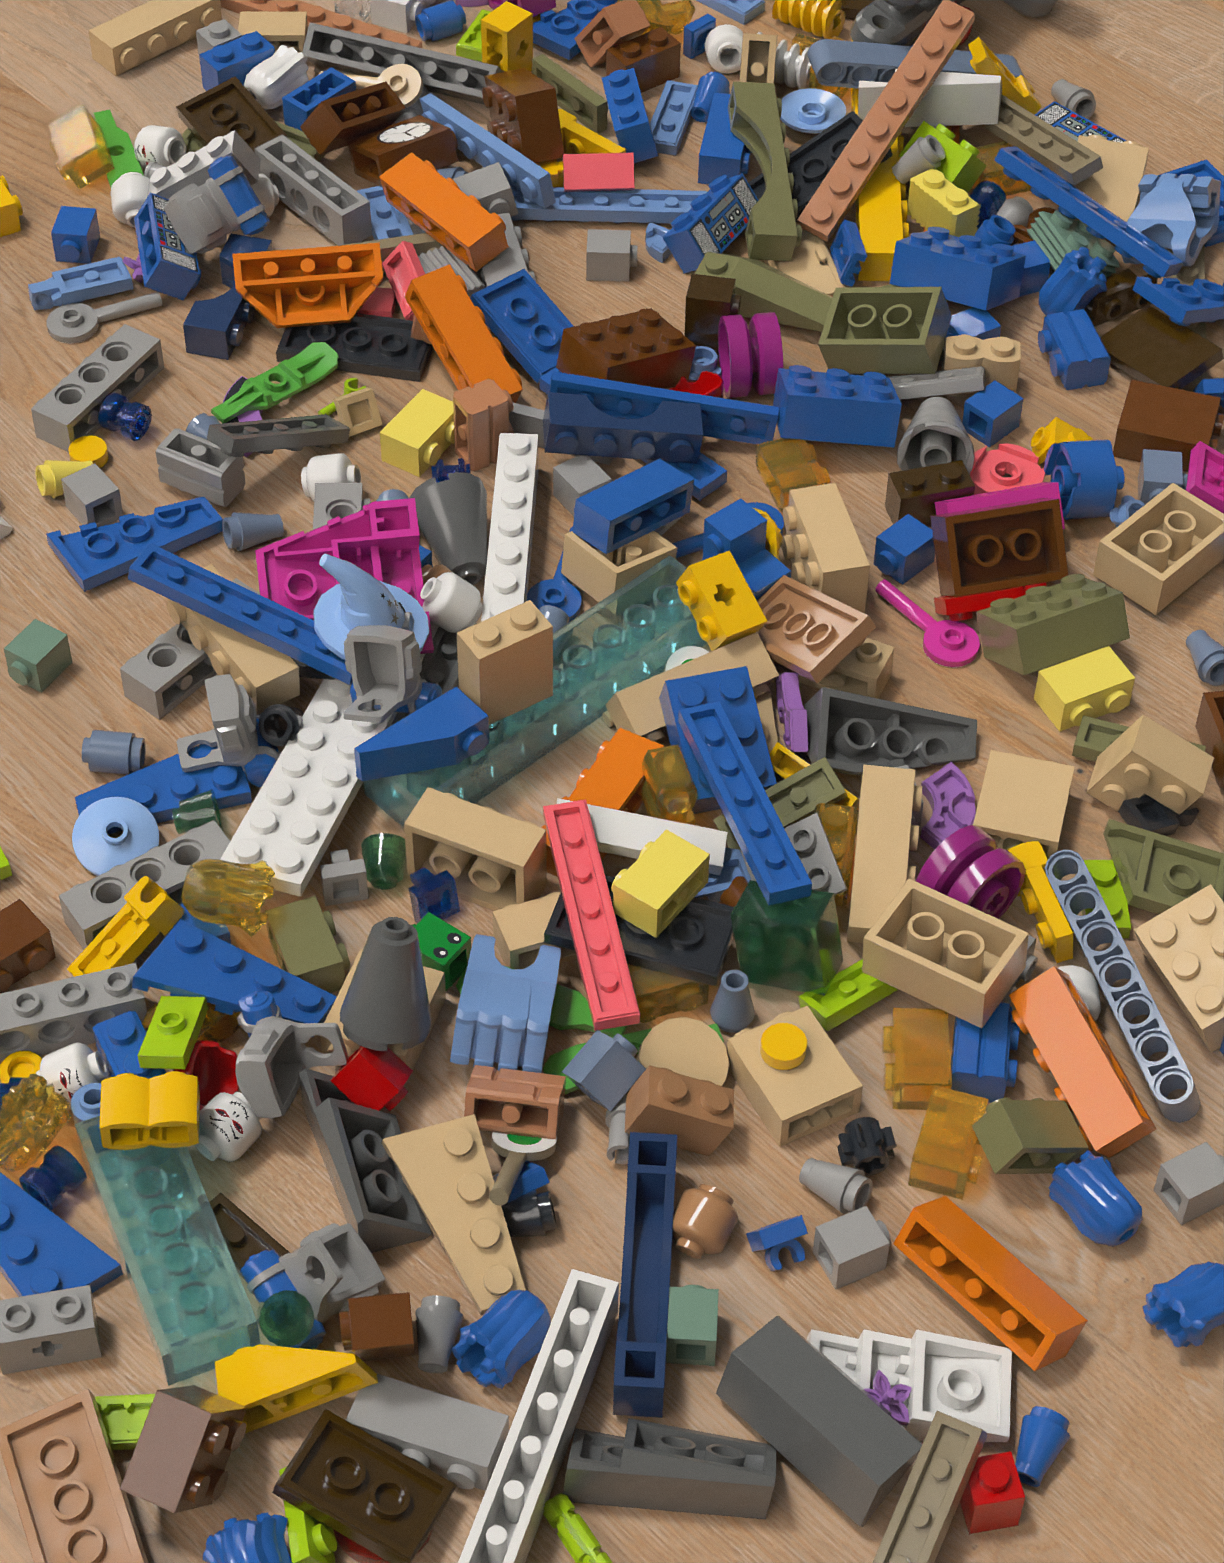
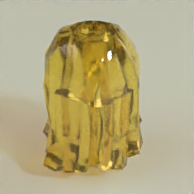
[181,859,275,937]
[0,1073,72,1172]

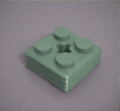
[1027,210,1120,277]

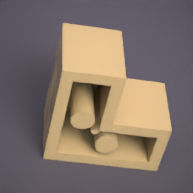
[561,531,677,613]
[1086,715,1214,815]

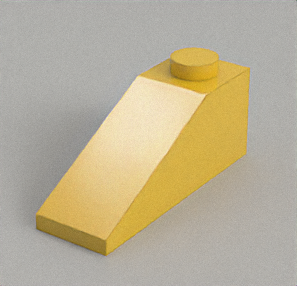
[215,1344,378,1433]

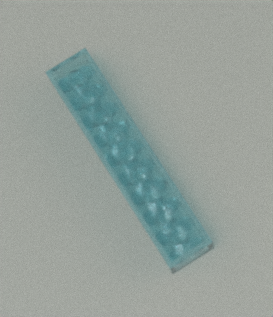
[363,555,707,828]

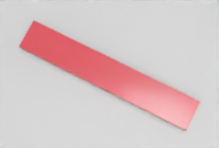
[543,799,640,1031]

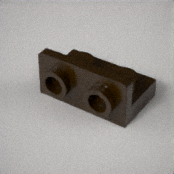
[1084,269,1158,327]

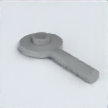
[46,292,163,343]

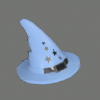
[313,554,429,660]

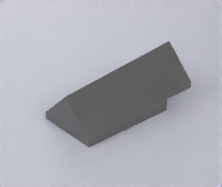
[299,1068,432,1253]
[716,1316,922,1527]
[563,1418,776,1520]

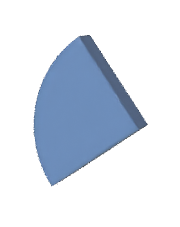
[645,222,672,263]

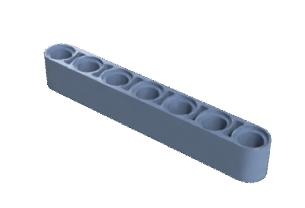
[807,39,1026,89]
[1045,850,1200,1123]

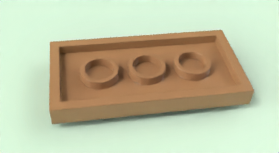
[757,575,876,684]
[0,1389,148,1563]

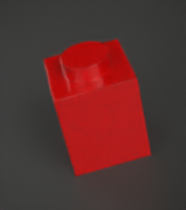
[330,1046,413,1111]
[960,1451,1025,1534]

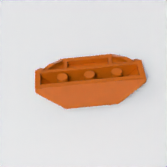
[232,242,383,328]

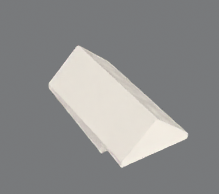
[858,69,1002,127]

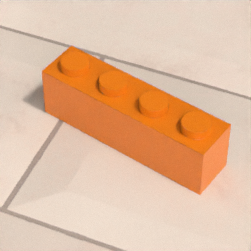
[379,152,509,272]
[405,264,523,403]
[541,728,664,877]
[1009,966,1157,1158]
[893,1196,1088,1371]

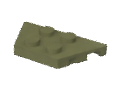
[1103,819,1224,914]

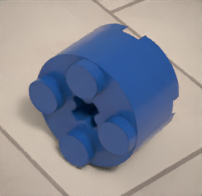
[1044,440,1125,520]

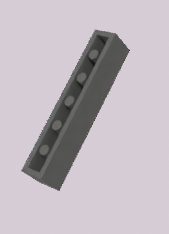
[302,23,504,105]

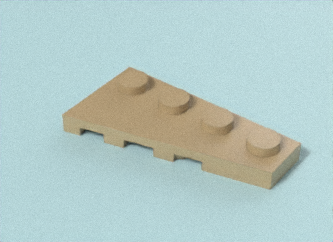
[382,1114,526,1314]

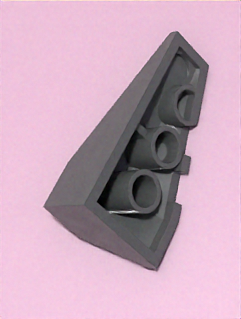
[804,687,977,775]

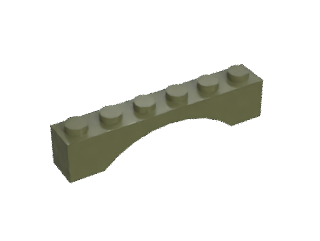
[727,81,802,261]

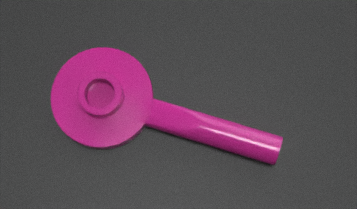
[875,579,980,668]

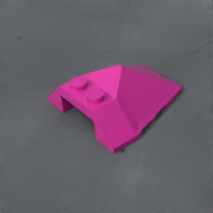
[255,498,434,654]

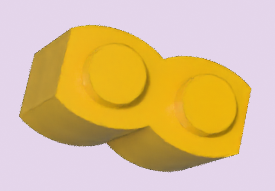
[100,1071,200,1150]

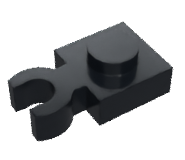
[1118,795,1199,836]

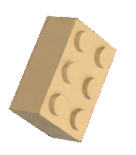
[781,483,870,613]
[1093,483,1224,615]
[404,787,547,911]
[862,879,1029,1028]
[1134,884,1224,1053]

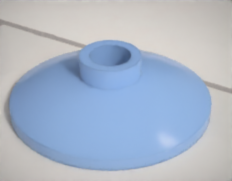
[780,89,846,133]
[72,797,159,876]

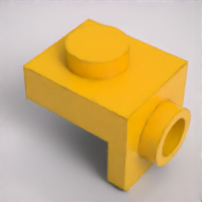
[1031,417,1092,466]

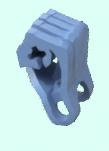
[1122,173,1221,266]
[450,934,561,1073]

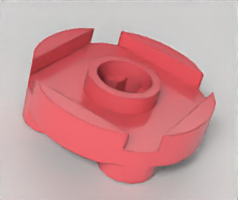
[969,443,1045,495]

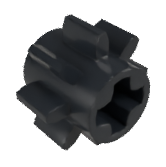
[837,1117,897,1176]

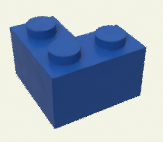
[702,498,791,600]

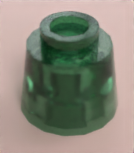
[172,789,223,834]
[361,833,407,890]
[256,1290,314,1347]

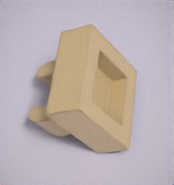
[333,387,383,436]

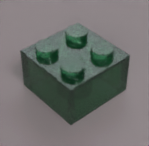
[731,880,843,996]

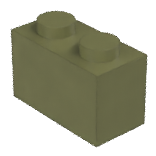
[265,896,350,993]
[972,1097,1089,1174]

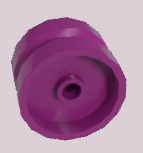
[718,312,783,398]
[916,825,1026,919]

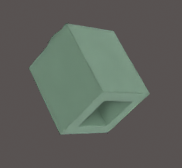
[4,619,72,693]
[666,1285,719,1366]

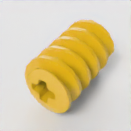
[772,0,846,40]

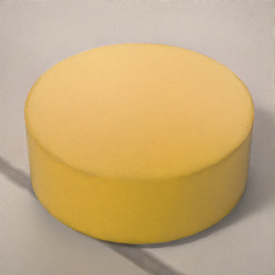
[68,435,108,468]
[760,1023,807,1070]
[0,1051,42,1098]

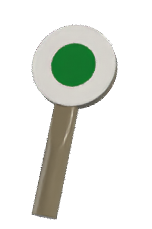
[489,1132,557,1206]

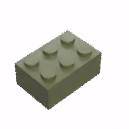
[818,287,952,374]
[976,574,1130,675]

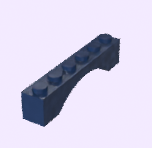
[613,1132,677,1418]

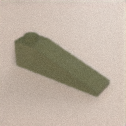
[695,252,833,332]

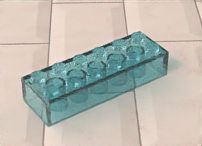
[74,1116,261,1386]

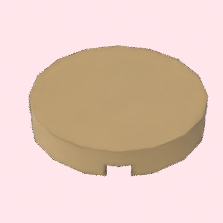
[637,1017,729,1086]

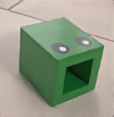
[412,912,471,991]

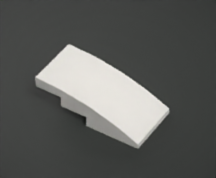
[806,1329,1012,1442]

